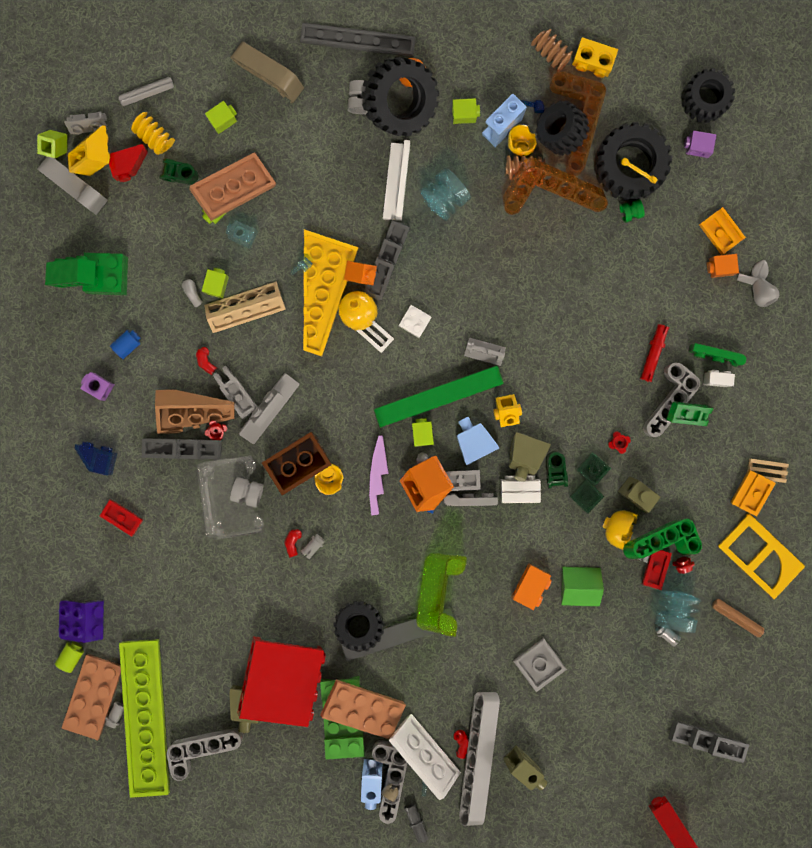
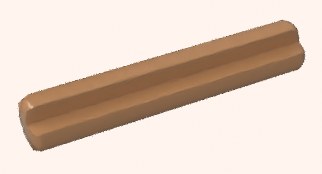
[712,599,764,638]

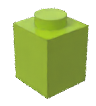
[452,98,480,124]
[205,101,237,134]
[37,130,67,158]
[202,268,229,299]
[412,418,434,447]

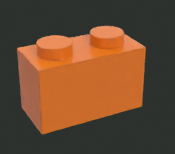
[511,563,552,610]

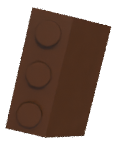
[262,432,332,496]

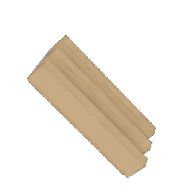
[747,459,789,483]

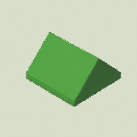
[561,567,604,606]

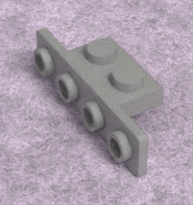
[239,373,299,444]

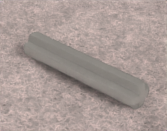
[118,77,174,106]

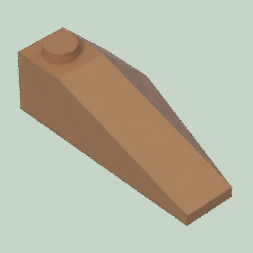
[155,390,234,434]

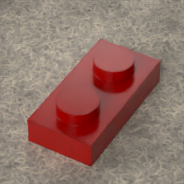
[100,499,143,537]
[641,550,672,590]

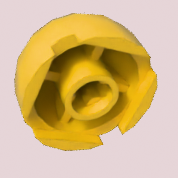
[339,291,378,331]
[603,510,638,550]

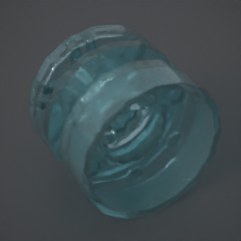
[420,168,471,221]
[655,590,702,633]

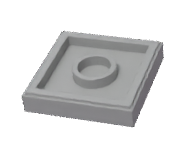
[513,638,567,692]

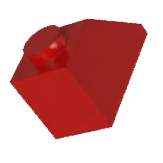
[109,144,148,182]

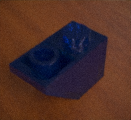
[74,441,117,476]

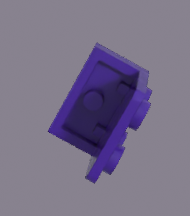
[59,600,104,643]

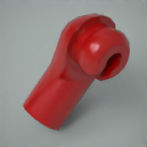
[196,347,217,375]
[284,529,302,558]
[453,730,469,759]

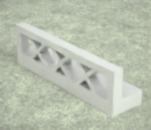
[383,140,410,221]

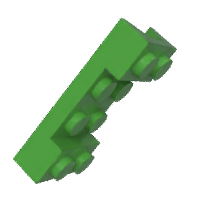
[320,676,365,759]

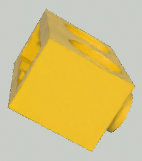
[572,37,618,78]

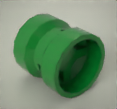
[620,199,645,223]

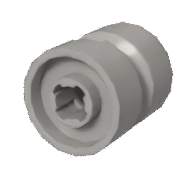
[347,80,368,115]
[230,477,264,508]

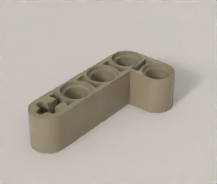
[230,42,304,104]

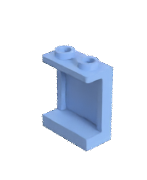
[482,94,527,147]

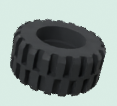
[361,57,439,136]
[594,122,672,201]

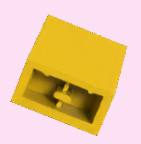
[68,125,110,176]

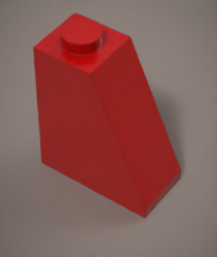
[649,796,698,848]

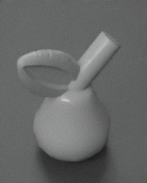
[737,260,779,307]

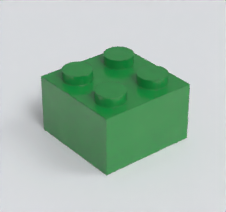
[82,253,128,295]

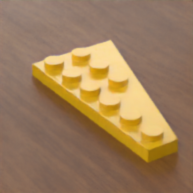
[303,229,359,357]

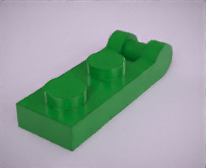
[689,343,746,367]
[667,402,714,426]

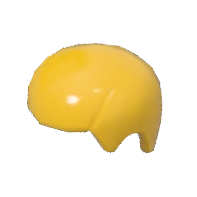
[508,125,537,156]
[314,463,344,495]

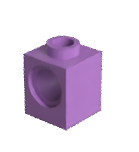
[684,131,716,158]
[80,372,115,401]

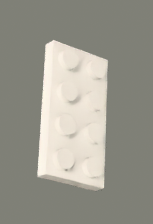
[389,714,461,800]

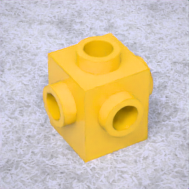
[493,394,522,427]

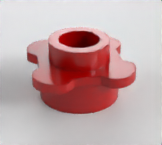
[205,420,227,440]
[608,431,631,454]
[672,557,695,574]

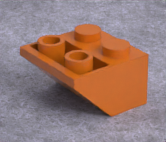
[400,456,454,512]

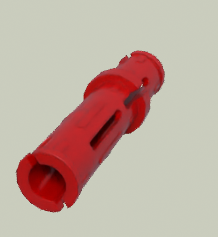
[640,324,669,382]

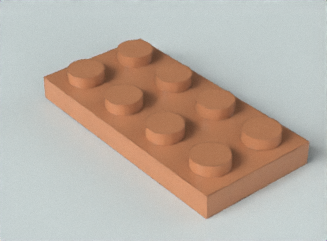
[189,152,276,221]
[62,654,121,740]
[320,679,406,739]

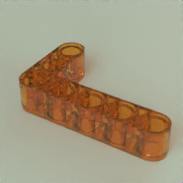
[550,71,606,177]
[503,158,608,215]

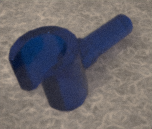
[520,100,544,113]

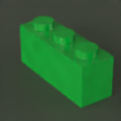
[45,256,96,288]

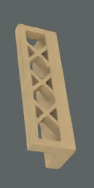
[204,281,286,333]

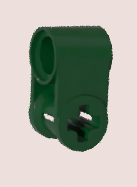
[159,159,199,185]
[546,451,568,489]

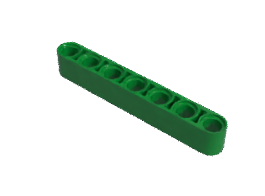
[374,366,504,428]

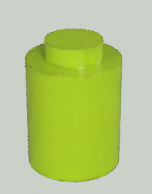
[55,641,84,673]

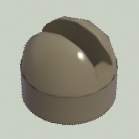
[381,784,398,802]

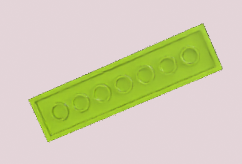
[119,639,170,798]

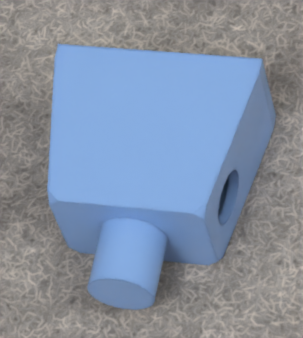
[456,417,499,465]
[361,759,383,810]

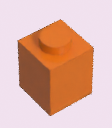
[707,254,739,278]
[344,261,377,285]

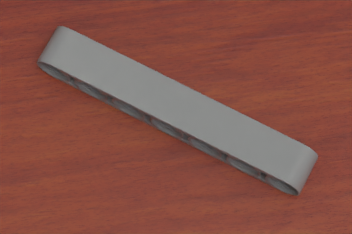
[459,692,500,826]

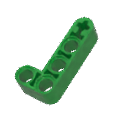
[623,519,702,559]

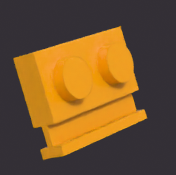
[699,207,746,255]
[730,469,776,516]

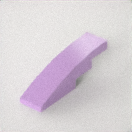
[369,435,389,515]

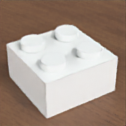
[399,305,432,338]
[703,370,735,387]

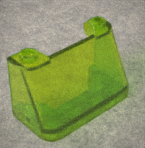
[416,553,467,637]

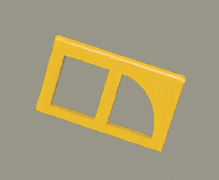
[718,513,805,599]

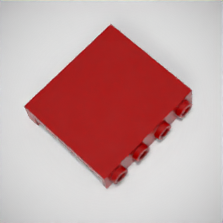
[237,636,326,727]

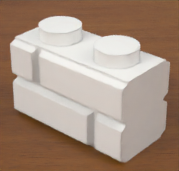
[500,475,541,503]

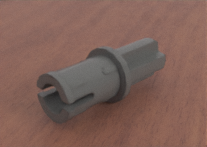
[404,803,428,843]

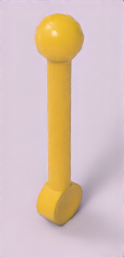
[621,158,658,184]

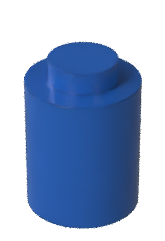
[110,330,141,359]

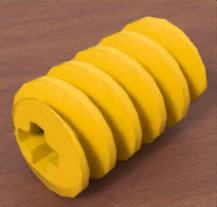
[131,112,175,155]

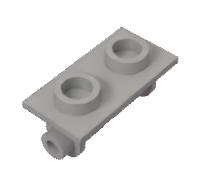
[64,111,108,135]
[464,338,506,366]

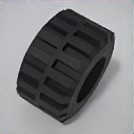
[681,68,735,123]
[535,100,589,156]
[333,601,384,652]

